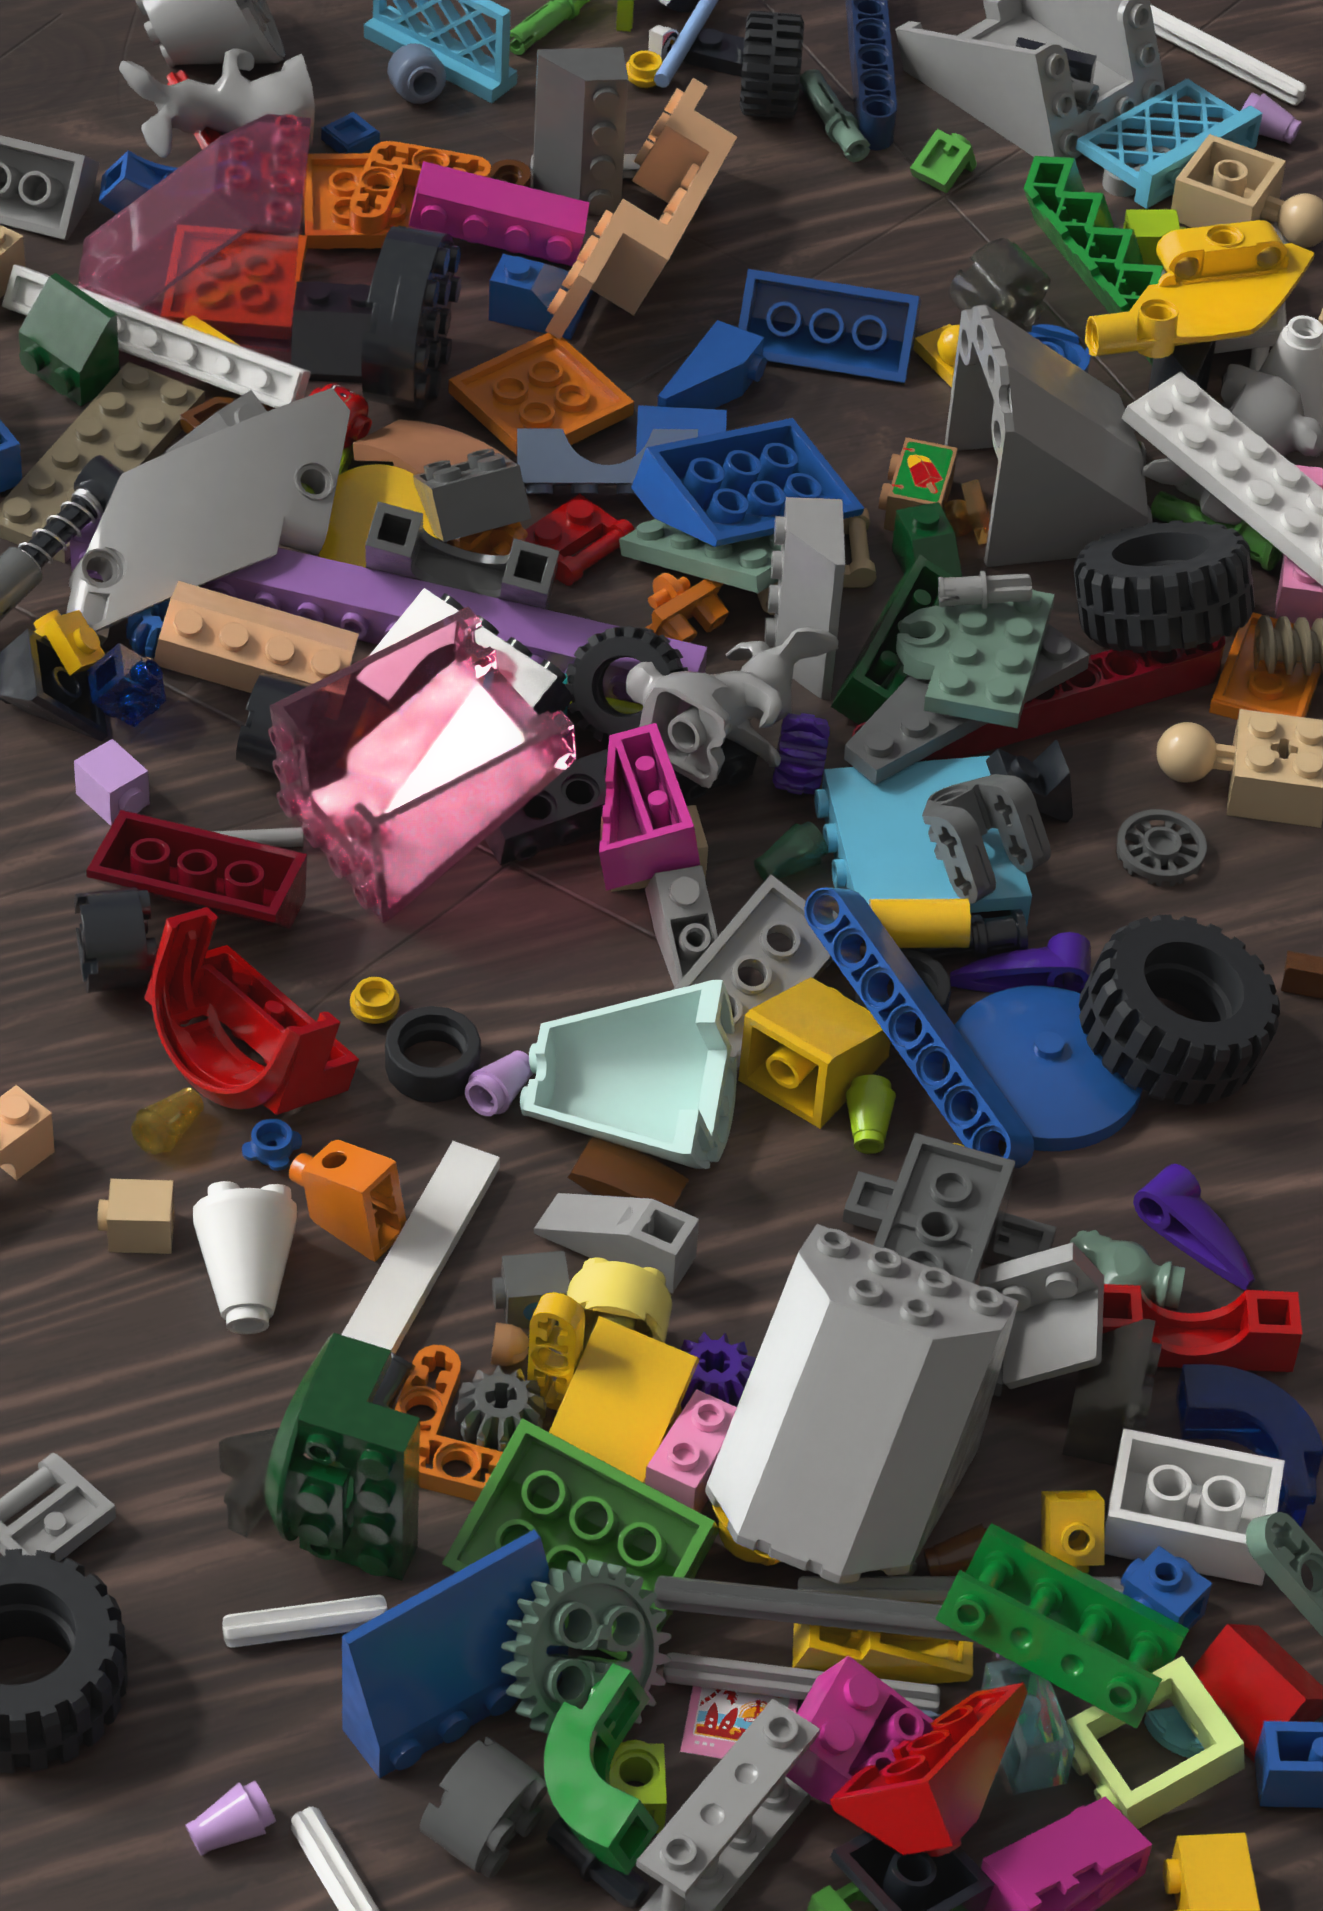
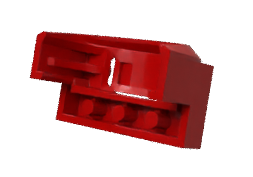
[144,907,359,1115]

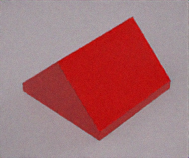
[1192,1624,1323,1763]

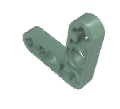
[1246,1512,1323,1637]

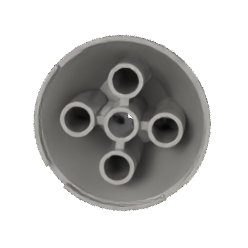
[135,0,285,68]

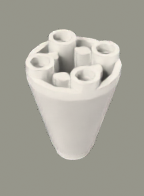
[1259,316,1323,429]
[193,1181,297,1334]

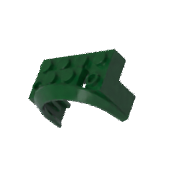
[265,1333,420,1581]

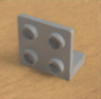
[979,1242,1104,1389]

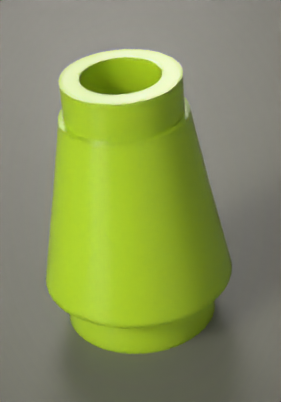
[845,1074,896,1154]

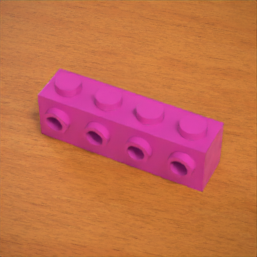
[409,161,589,266]

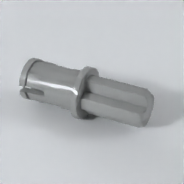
[938,571,1032,609]

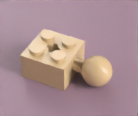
[1171,134,1323,248]
[1156,709,1323,828]

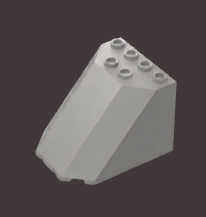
[944,305,1152,567]
[705,1224,1019,1584]

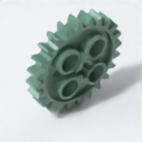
[501,1559,671,1738]

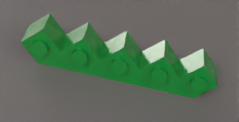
[1024,156,1166,365]

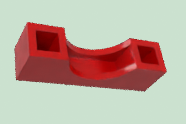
[1100,1284,1302,1372]

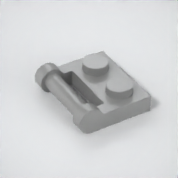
[0,1453,116,1562]

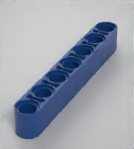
[804,887,1034,1168]

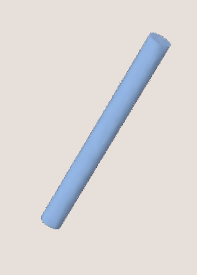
[654,0,719,87]

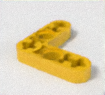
[527,1292,682,1431]

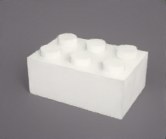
[1104,1428,1285,1586]

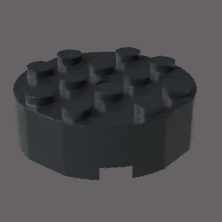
[361,226,462,410]

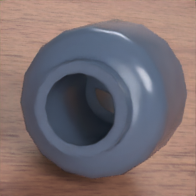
[387,43,447,104]

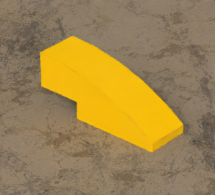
[792,1623,973,1684]

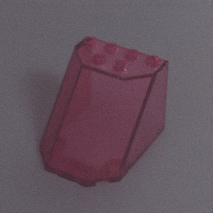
[77,114,311,352]

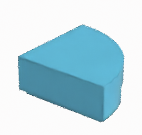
[1144,1706,1205,1758]

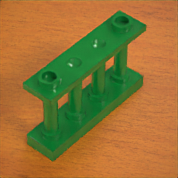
[935,1523,1189,1729]

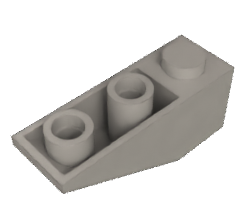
[645,865,732,1009]
[534,1193,699,1294]

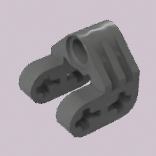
[922,774,1051,904]

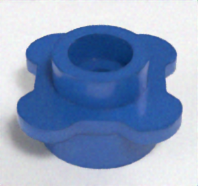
[242,1119,302,1171]

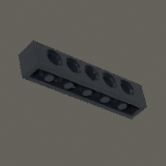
[475,738,758,865]

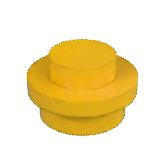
[626,51,662,88]
[350,977,400,1024]

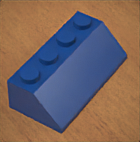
[738,269,922,383]

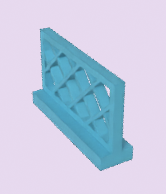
[364,0,517,103]
[1075,78,1263,209]

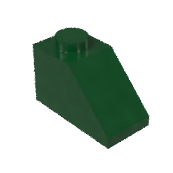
[892,502,962,577]

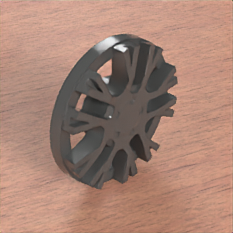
[1116,809,1207,886]

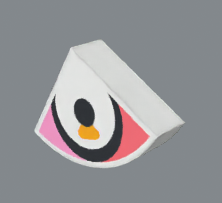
[648,25,679,63]

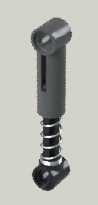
[0,455,125,621]

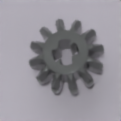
[455,1364,547,1452]

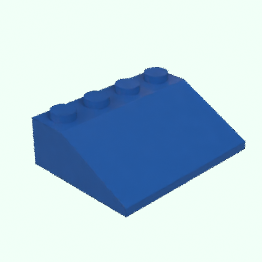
[631,418,865,547]
[342,1530,569,1778]

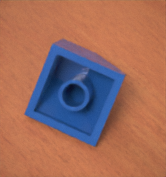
[489,254,594,340]

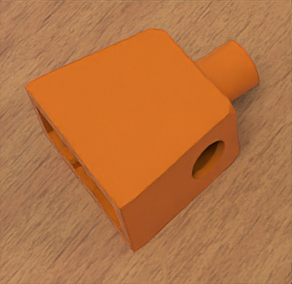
[289,1140,406,1262]

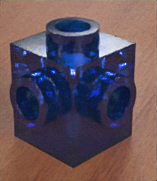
[87,643,166,727]

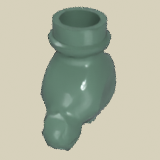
[1070,1230,1185,1309]

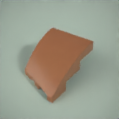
[353,420,511,475]

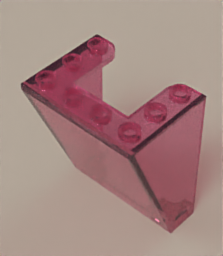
[268,607,576,923]

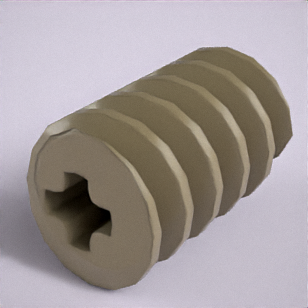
[1253,615,1323,676]

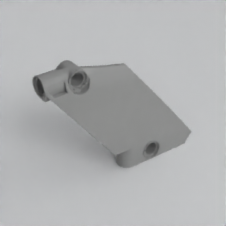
[66,388,350,646]

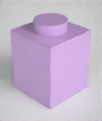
[74,739,150,826]

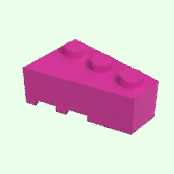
[599,723,700,891]
[981,1797,1152,1911]

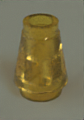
[131,1087,204,1154]

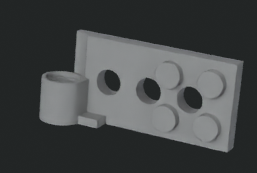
[673,875,838,1071]

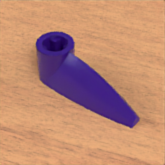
[950,932,1091,993]
[1133,1164,1255,1290]

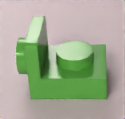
[910,129,977,193]

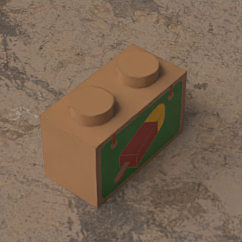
[878,437,958,531]

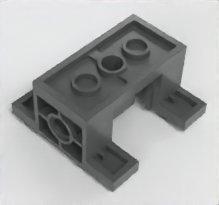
[842,1133,1057,1397]

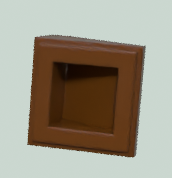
[1281,951,1323,999]

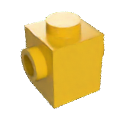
[1041,1490,1105,1573]

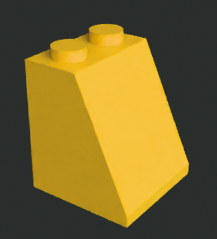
[738,977,891,1129]

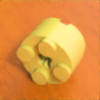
[567,1257,672,1352]

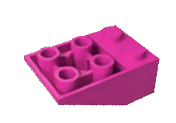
[786,1655,934,1805]

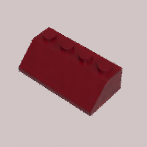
[86,810,307,929]

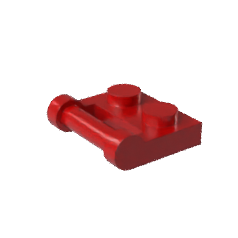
[524,494,635,586]

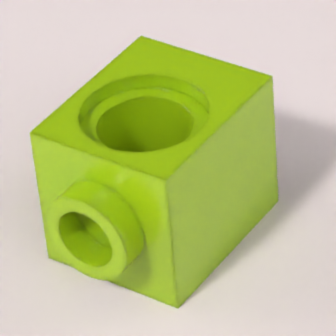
[609,1740,667,1834]

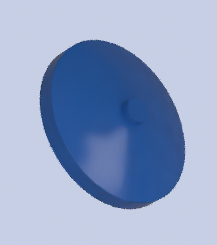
[944,986,1143,1152]

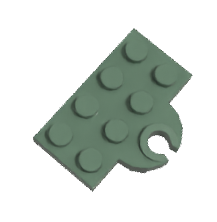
[619,519,781,593]
[896,589,1055,728]

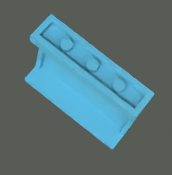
[814,756,1032,943]

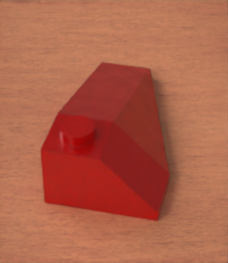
[830,1682,1028,1857]

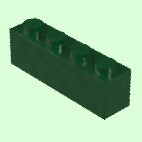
[830,555,954,725]

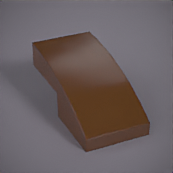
[567,1137,689,1207]

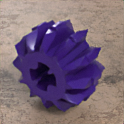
[772,713,830,795]
[680,1331,756,1411]

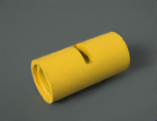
[868,899,971,948]

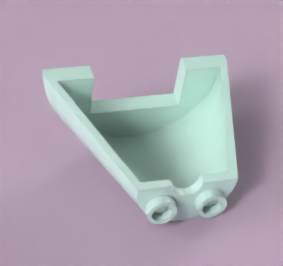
[520,980,737,1169]

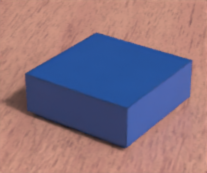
[321,112,380,153]

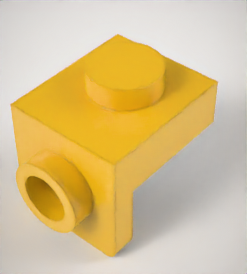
[33,610,107,676]

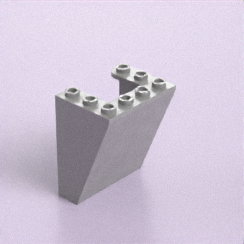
[895,0,1165,159]

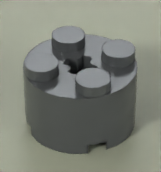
[420,1737,548,1878]

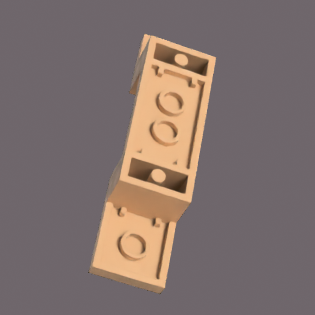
[545,78,737,339]

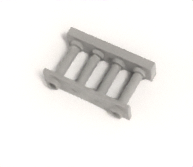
[636,1699,820,1911]

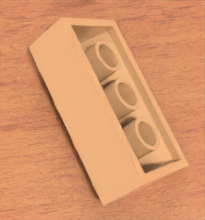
[153,581,359,718]

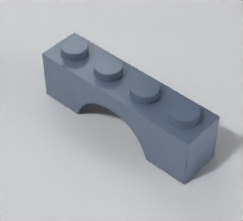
[517,428,698,495]

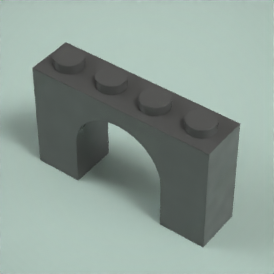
[365,501,559,610]

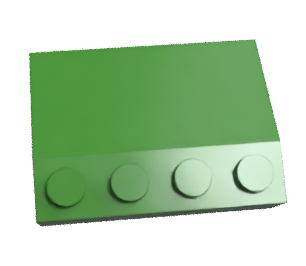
[442,1418,719,1660]

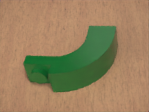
[544,1663,659,1875]

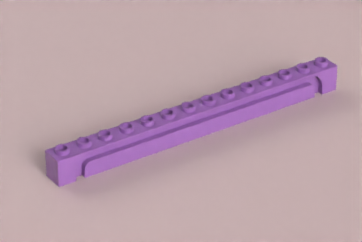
[70,517,707,704]

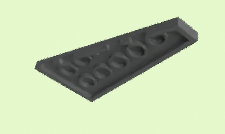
[844,624,1089,785]

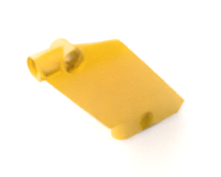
[1085,220,1315,358]

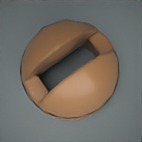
[491,1322,529,1367]

